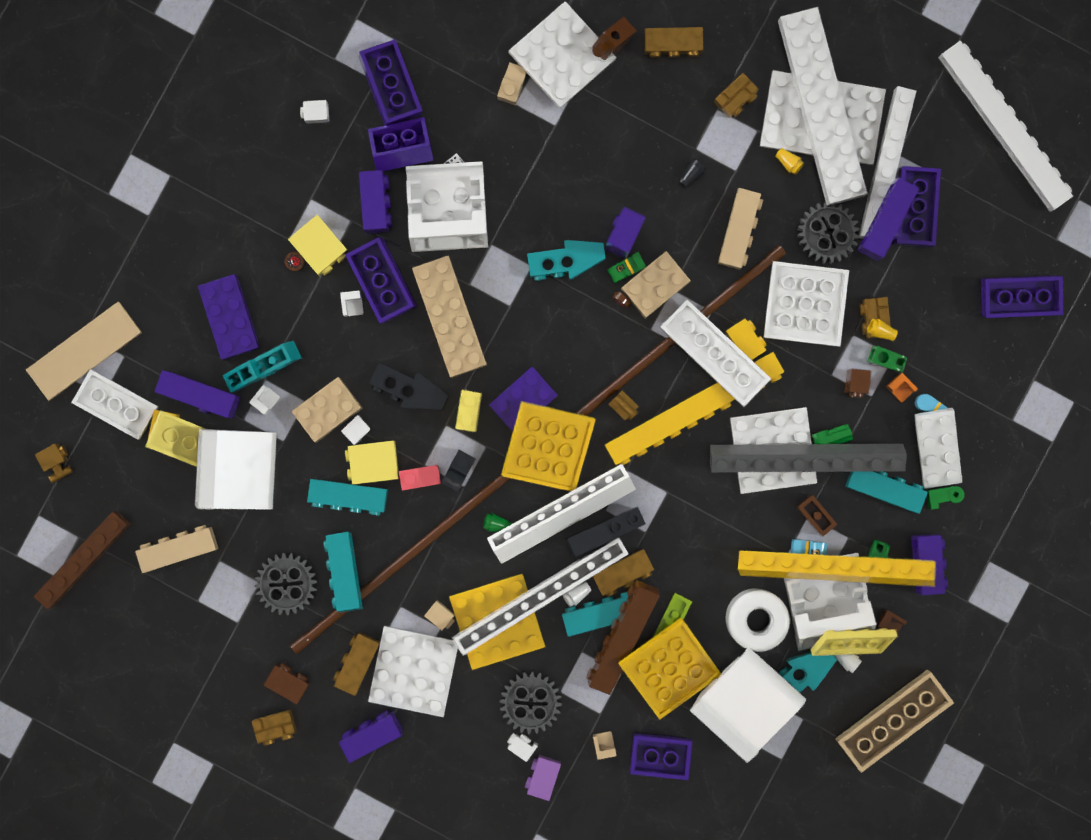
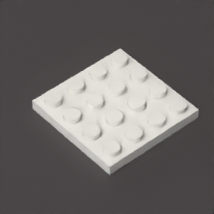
[508,2,616,109]
[763,261,849,347]
[730,407,817,494]
[368,626,458,717]

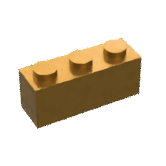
[644,27,703,58]
[593,549,654,597]
[333,632,380,696]

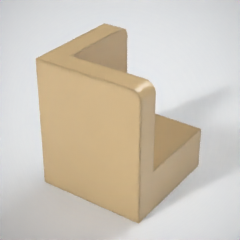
[593,731,617,760]

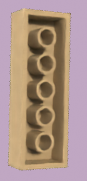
[412,256,487,378]
[835,670,954,773]

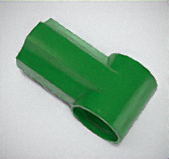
[812,424,853,444]

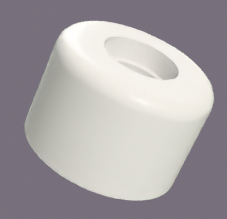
[726,588,790,652]

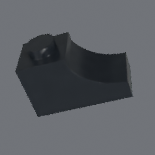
[441,449,476,492]

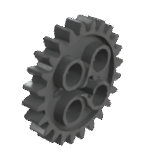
[797,202,860,264]
[254,553,318,615]
[500,671,562,734]

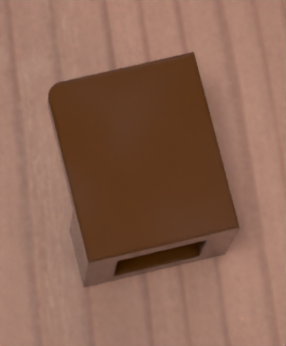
[876,609,907,634]

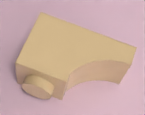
[497,63,527,106]

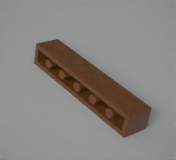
[33,511,131,610]
[586,580,660,695]

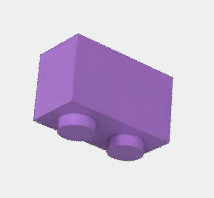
[525,755,561,801]

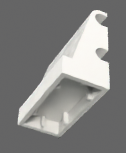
[406,162,488,252]
[195,429,277,509]
[784,553,876,651]
[690,647,806,763]

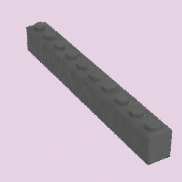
[710,444,907,472]

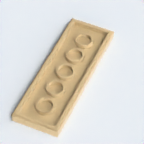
[26,302,142,401]

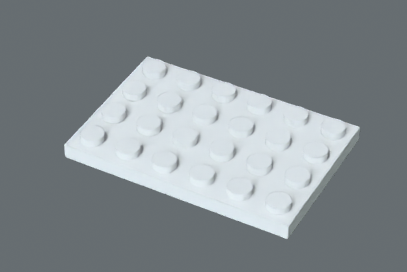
[759,70,886,165]

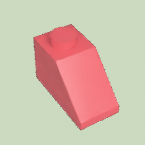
[399,465,441,490]

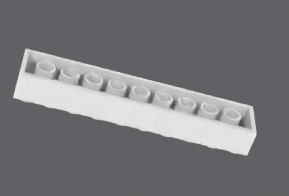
[778,7,867,206]

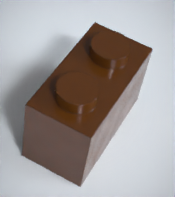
[844,368,871,398]
[795,494,837,537]
[264,663,311,704]

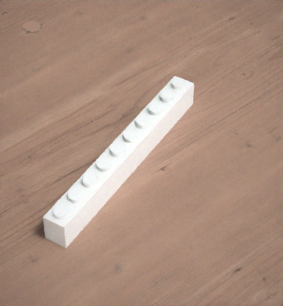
[938,41,1073,212]
[452,537,628,655]

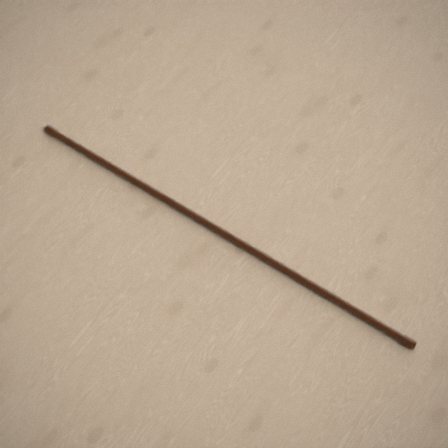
[290,245,786,654]

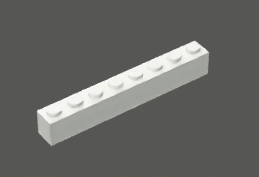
[859,86,916,239]
[487,464,636,564]

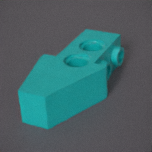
[527,240,605,281]
[223,341,302,392]
[778,651,837,693]

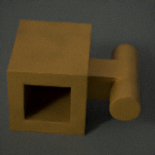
[608,391,639,420]
[35,444,73,483]

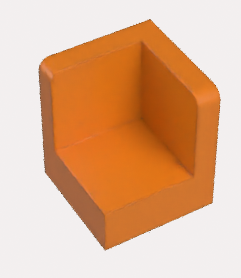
[886,373,918,402]

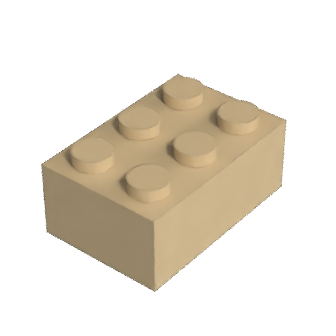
[621,251,691,318]
[292,377,363,442]

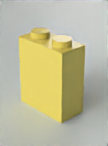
[288,215,349,276]
[456,390,482,432]
[345,441,399,484]

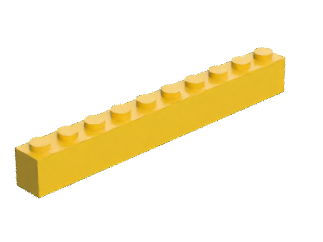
[605,352,784,465]
[738,551,936,587]

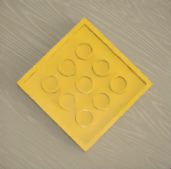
[501,401,596,491]
[449,573,545,670]
[618,618,721,720]

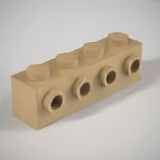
[718,188,763,270]
[135,525,219,573]

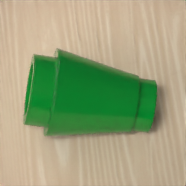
[483,513,513,532]

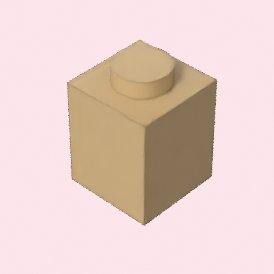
[424,600,455,630]

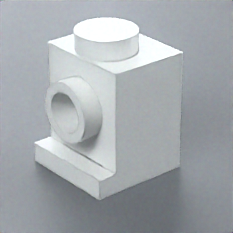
[507,733,538,762]

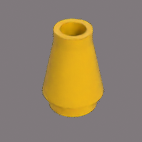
[775,148,804,175]
[867,319,898,341]

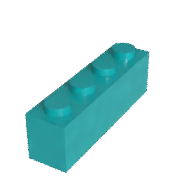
[845,471,928,514]
[307,479,388,515]
[324,532,363,613]
[562,591,628,637]

